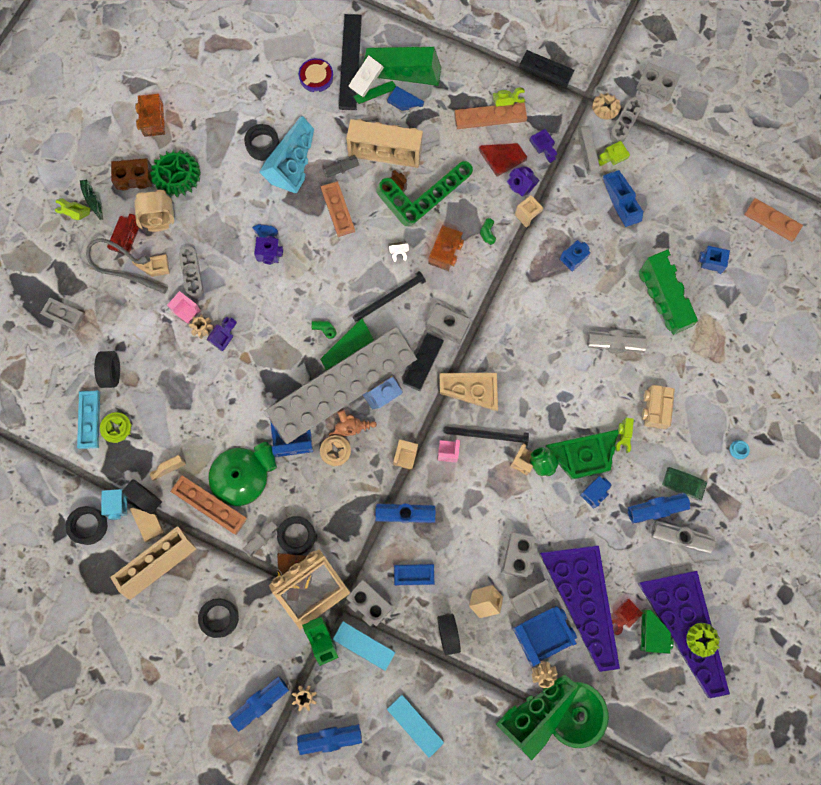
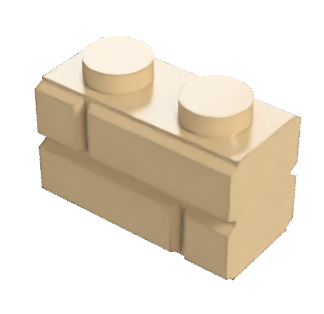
[641,385,675,429]

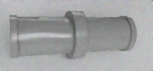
[242,520,278,558]

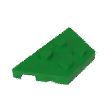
[545,430,619,480]

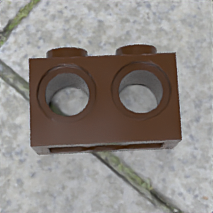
[111,158,153,191]

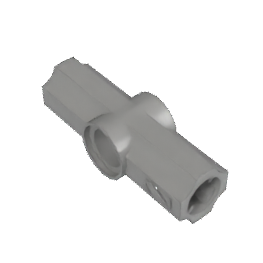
[587,330,647,353]
[651,521,716,554]

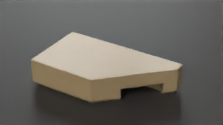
[132,254,170,277]
[150,455,186,481]
[130,508,164,542]

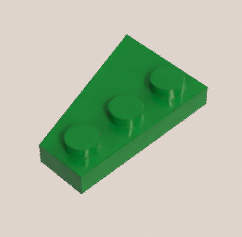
[320,318,374,371]

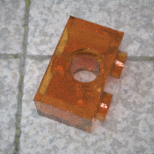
[135,94,165,137]
[428,225,464,272]

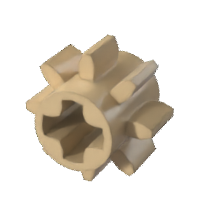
[188,314,214,339]
[531,661,558,688]
[292,685,317,711]

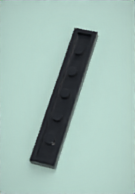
[339,14,362,110]

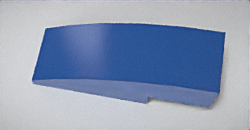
[603,170,644,227]

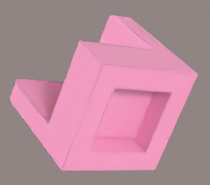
[167,291,201,324]
[438,439,460,463]

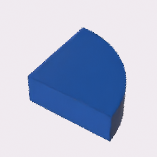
[252,224,278,238]

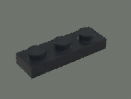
[519,50,575,88]
[403,333,444,391]

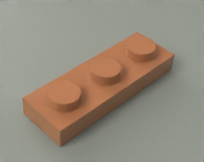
[321,181,355,237]
[744,198,803,242]

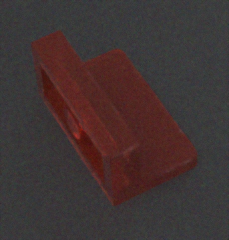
[107,213,139,254]

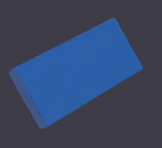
[394,564,435,586]

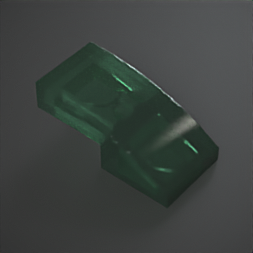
[80,179,103,220]
[662,467,708,500]

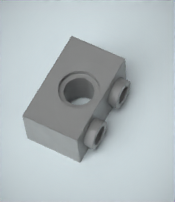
[426,304,471,345]

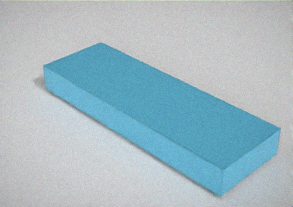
[77,390,100,449]
[333,621,396,671]
[387,695,444,758]

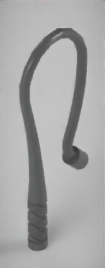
[86,238,168,294]

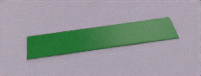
[353,81,396,105]

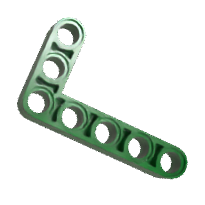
[376,161,473,227]

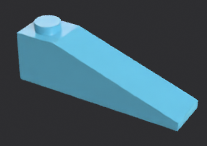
[259,116,314,193]

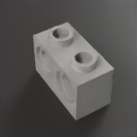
[636,62,681,102]
[502,532,538,578]
[346,580,393,627]

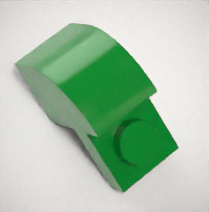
[302,617,339,666]

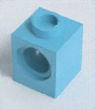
[101,489,127,520]

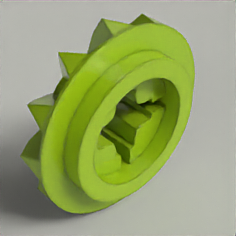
[100,412,132,443]
[686,623,720,657]

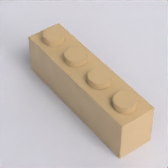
[110,526,196,600]

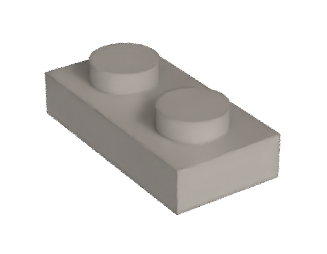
[40,298,85,331]

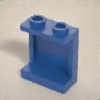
[270,421,313,458]
[512,606,577,666]

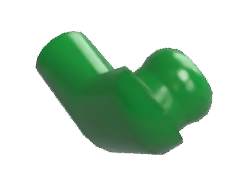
[480,218,496,245]
[312,321,337,339]

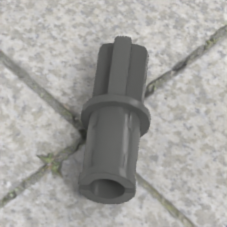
[323,155,359,178]

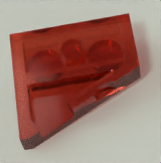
[479,143,527,177]

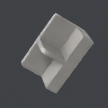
[510,579,555,617]

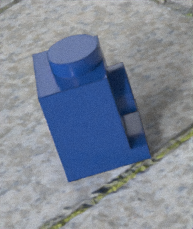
[560,240,591,272]
[698,246,730,274]
[580,476,612,509]

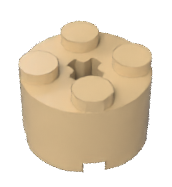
[134,190,174,232]

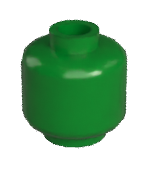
[529,447,559,476]

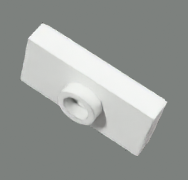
[349,56,384,97]

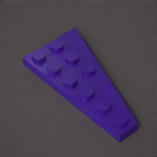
[539,546,620,672]
[638,571,730,699]

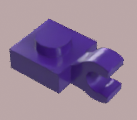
[529,129,557,163]
[206,317,237,351]

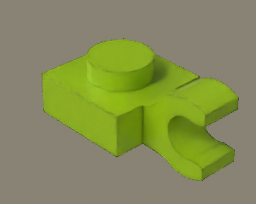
[493,87,525,107]
[598,141,630,166]
[55,198,90,220]
[615,418,634,453]

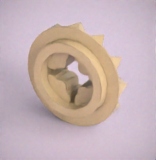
[592,93,621,120]
[320,435,351,467]

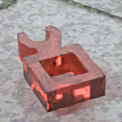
[612,599,643,635]

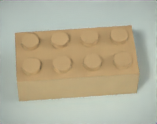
[346,119,423,168]

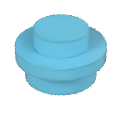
[729,440,750,460]

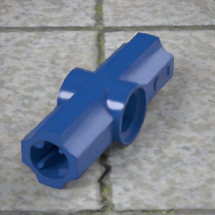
[628,493,690,524]
[375,503,436,523]
[228,676,290,732]
[297,724,362,755]

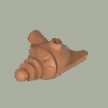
[329,408,377,437]

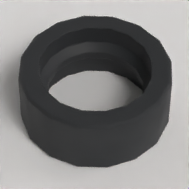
[244,124,279,161]
[94,351,120,388]
[122,479,162,514]
[65,506,108,545]
[277,516,316,555]
[198,598,239,638]
[437,613,461,656]

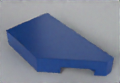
[387,86,424,111]

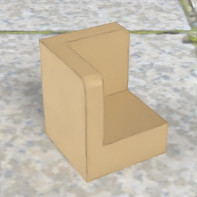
[515,195,543,227]
[393,439,418,470]
[510,444,533,476]
[469,585,503,618]

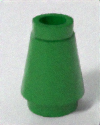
[254,442,277,472]

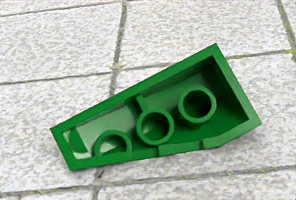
[496,674,580,761]

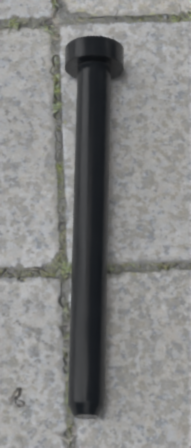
[353,271,426,322]
[443,426,529,446]

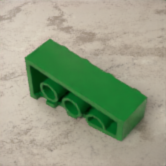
[364,47,441,86]
[639,249,698,335]

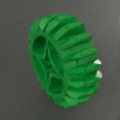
[150,149,201,198]

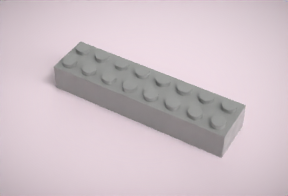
[264,327,417,444]

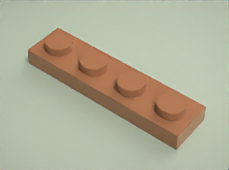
[454,102,527,129]
[170,476,247,535]

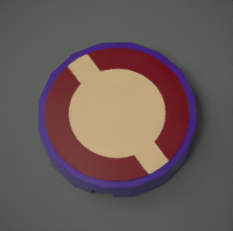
[298,58,334,92]

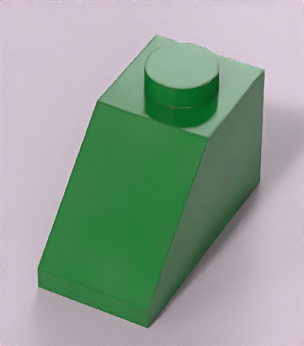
[641,609,674,654]

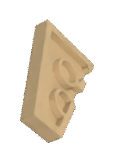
[439,373,498,411]

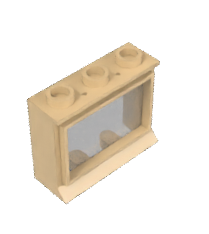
[269,549,350,630]

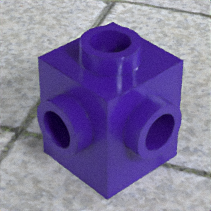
[507,166,540,196]
[254,236,283,265]

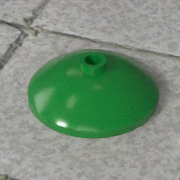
[208,448,268,506]
[553,682,609,749]

